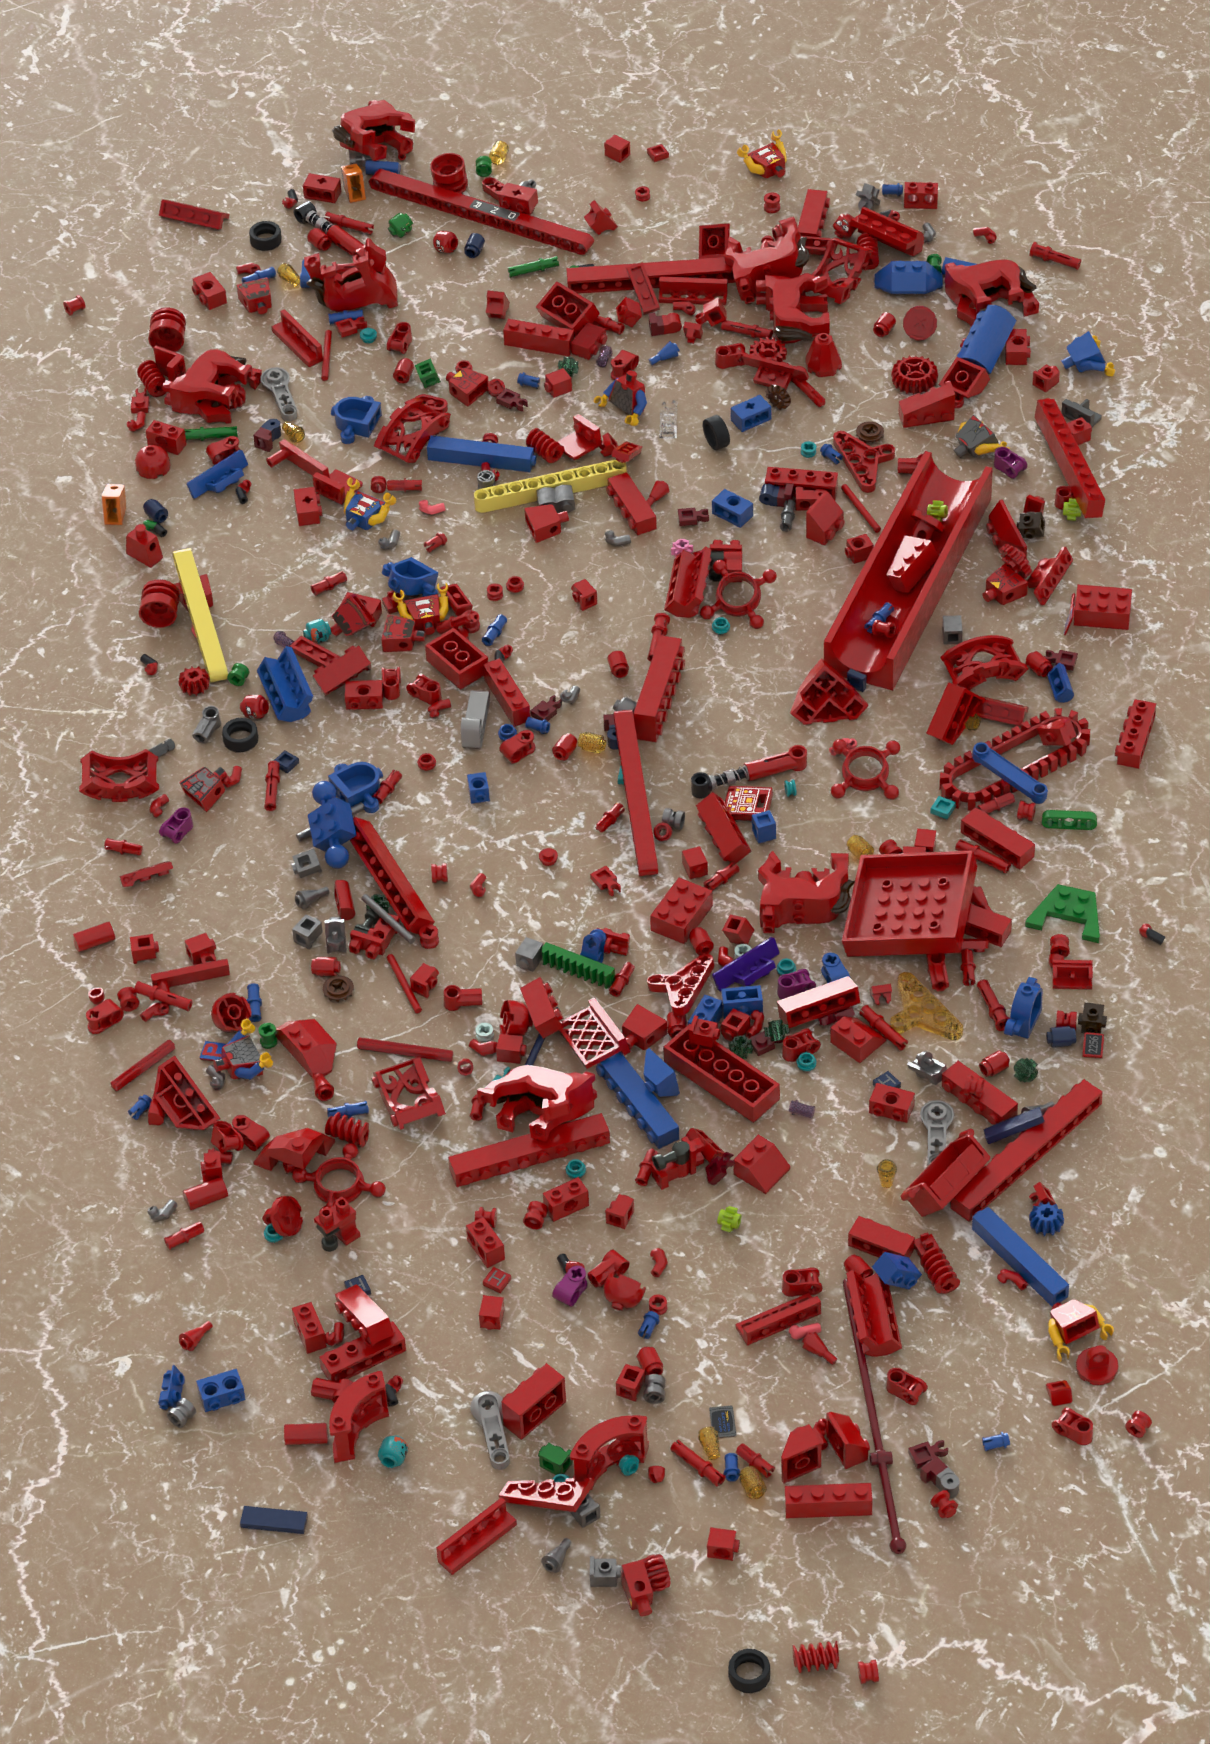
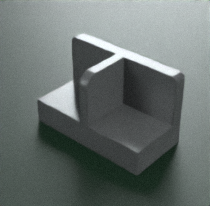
[1061,399,1102,427]

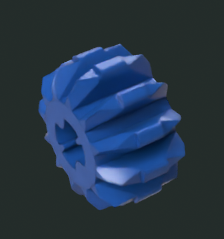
[1029,1201,1064,1237]

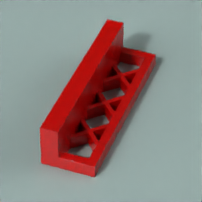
[159,199,230,230]
[658,277,728,305]
[271,309,323,367]
[974,696,1029,726]
[736,1293,821,1346]
[436,1497,517,1575]

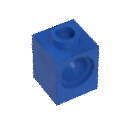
[467,772,490,804]
[752,810,776,844]

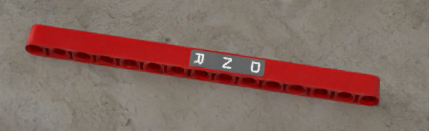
[368,169,594,255]

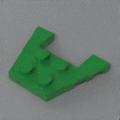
[1025,884,1100,943]

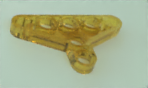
[890,972,963,1040]

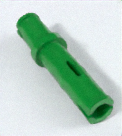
[508,256,559,278]
[185,426,238,441]

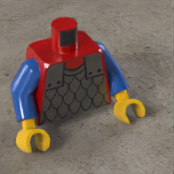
[594,371,647,426]
[213,1019,273,1080]

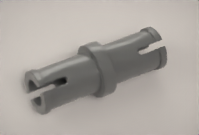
[780,500,796,532]

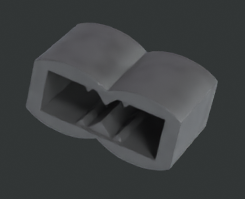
[536,485,575,512]

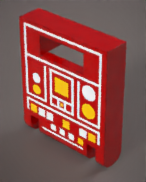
[725,786,773,821]

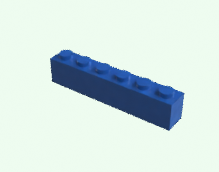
[596,1052,679,1149]

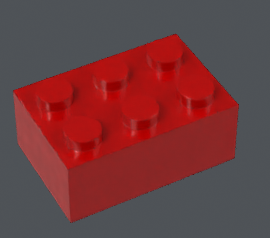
[536,281,600,337]
[1073,584,1132,630]
[425,628,488,690]
[650,877,713,945]
[501,1363,566,1440]

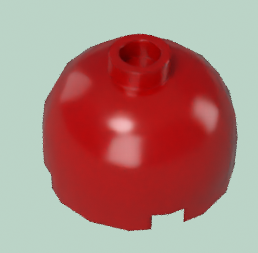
[135,445,171,479]
[211,993,252,1033]
[499,1000,533,1036]
[604,1273,646,1311]

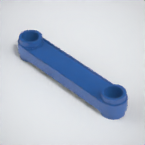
[972,742,1048,804]

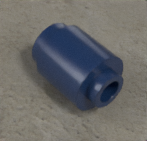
[464,233,485,258]
[143,499,168,523]
[1046,1026,1076,1047]

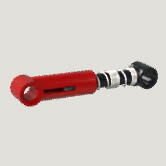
[293,201,371,261]
[691,745,807,799]

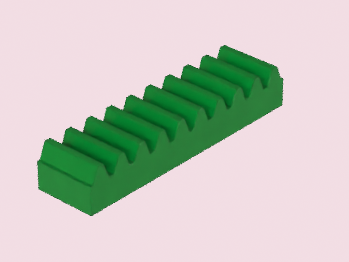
[542,942,615,989]

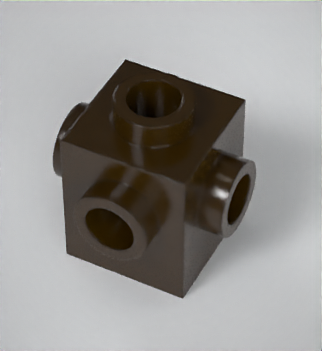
[1017,512,1045,539]
[1078,1002,1107,1034]

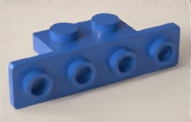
[187,450,248,498]

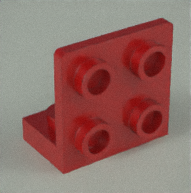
[153,346,186,382]
[557,414,602,460]
[312,469,363,505]

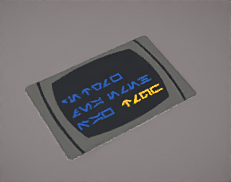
[709,1405,736,1438]

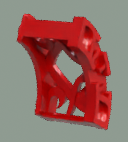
[804,238,873,304]
[374,398,451,463]
[940,635,1028,691]
[79,749,159,802]
[371,1057,446,1130]
[329,1371,389,1463]
[570,1415,649,1490]

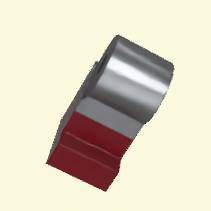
[920,1456,960,1499]

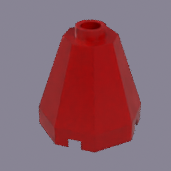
[805,333,842,377]

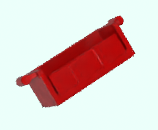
[900,1128,991,1217]

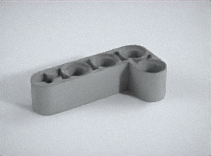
[461,690,490,748]

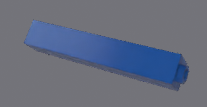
[427,435,537,472]
[972,1207,1069,1306]

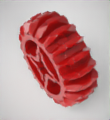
[891,355,938,395]

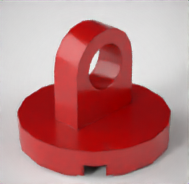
[903,306,937,340]
[911,509,945,540]
[262,1196,303,1237]
[1076,1345,1118,1385]

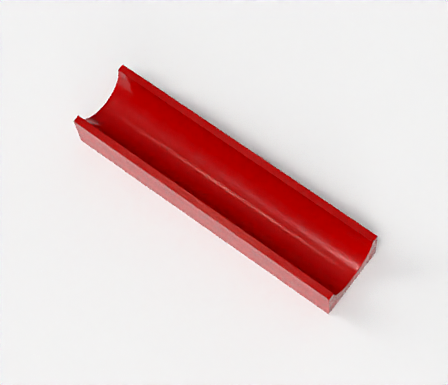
[824,451,993,691]

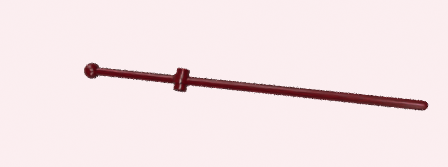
[843,1279,907,1554]

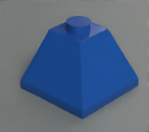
[644,1048,680,1097]

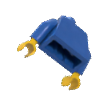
[1061,331,1115,376]

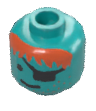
[303,619,331,644]
[378,1436,409,1468]

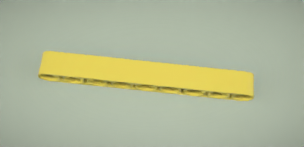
[474,459,627,513]
[173,548,228,683]

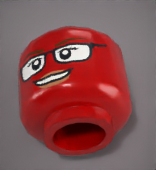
[833,213,857,239]
[433,231,458,253]
[240,695,269,719]

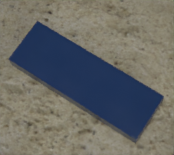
[983,1107,1045,1144]
[240,1506,308,1534]

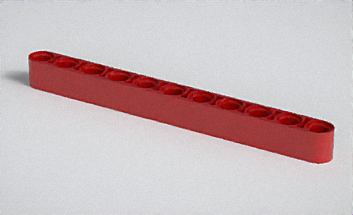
[613,709,658,876]

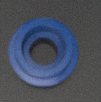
[498,724,517,741]

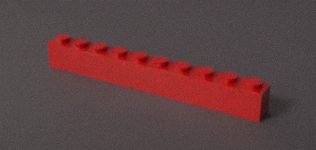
[566,257,735,294]
[1035,398,1106,518]
[951,1079,1103,1222]

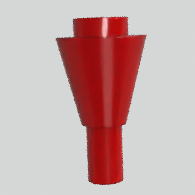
[646,480,670,507]
[971,886,993,912]
[179,1321,213,1351]
[802,1332,838,1365]

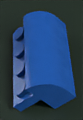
[957,305,1017,374]
[257,646,314,722]

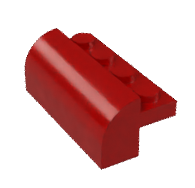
[850,207,924,256]
[664,546,712,618]
[846,1270,902,1357]

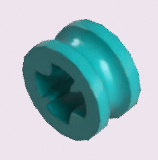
[801,441,817,458]
[784,779,797,797]

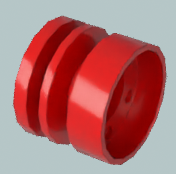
[430,153,468,194]
[148,307,186,352]
[139,579,180,628]

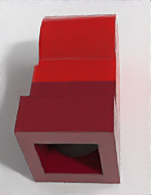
[648,313,682,336]

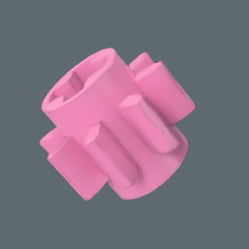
[671,539,693,558]

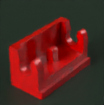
[1052,960,1093,990]

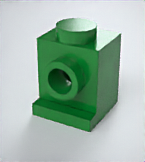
[415,358,441,388]
[538,1442,573,1475]

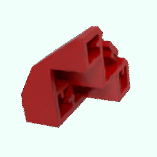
[790,658,869,725]
[253,1128,336,1171]

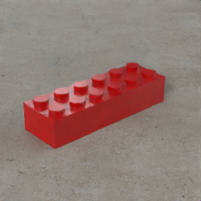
[633,635,685,743]
[663,1024,780,1123]

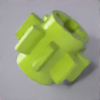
[1063,498,1082,521]
[927,500,948,522]
[717,1206,742,1232]

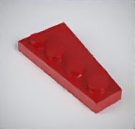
[499,1477,594,1512]

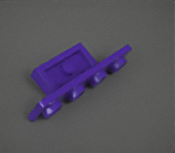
[712,937,780,991]

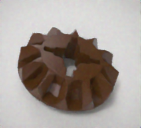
[765,385,791,410]
[856,422,884,443]
[323,975,354,1002]

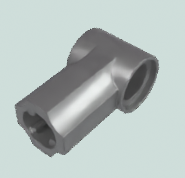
[192,706,221,744]

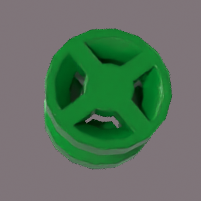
[475,156,492,177]
[227,663,250,686]

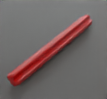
[357,1037,454,1062]

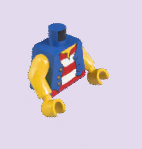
[344,478,396,531]

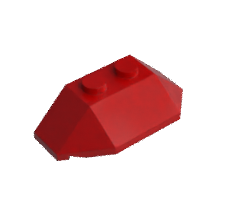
[986,499,1027,558]
[275,1019,337,1078]
[153,1055,221,1130]

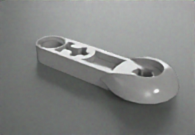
[261,367,297,421]
[920,1100,954,1166]
[470,1391,510,1470]

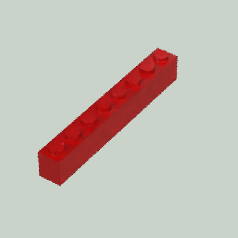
[350,817,435,934]
[448,1113,610,1187]

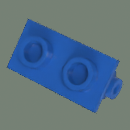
[158,1365,185,1410]

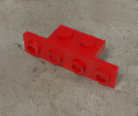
[742,353,809,390]
[1027,547,1073,605]

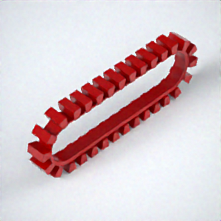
[939,708,1091,811]

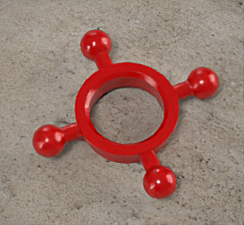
[700,560,777,629]
[831,739,900,800]
[292,1143,386,1210]

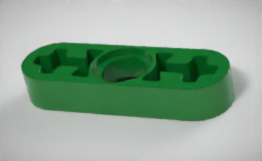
[1042,810,1097,830]

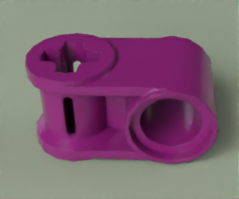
[994,447,1028,479]
[159,807,193,844]
[777,969,816,999]
[552,1266,587,1307]

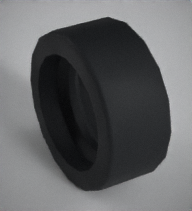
[249,221,282,251]
[702,415,730,450]
[222,718,258,752]
[728,1649,770,1693]

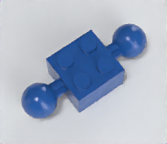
[308,781,357,869]

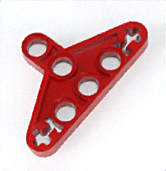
[833,431,895,493]
[647,954,715,1016]

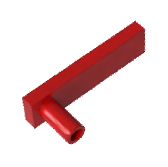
[266,439,330,478]
[151,959,230,1006]

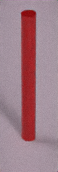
[321,330,332,381]
[841,484,881,533]
[386,954,422,1014]

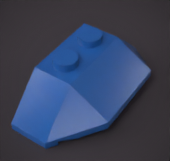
[875,261,943,294]

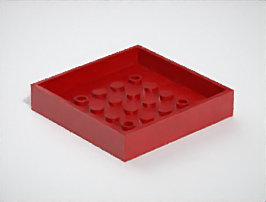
[842,851,978,957]

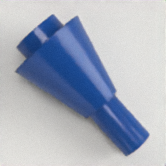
[648,341,679,365]

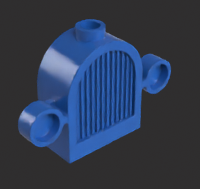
[331,396,382,444]
[382,557,439,597]
[328,762,383,813]
[1004,977,1043,1039]

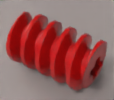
[857,233,879,270]
[137,360,167,397]
[526,428,565,463]
[325,1112,369,1148]
[920,1247,960,1294]
[792,1640,839,1673]

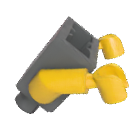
[954,415,1010,458]

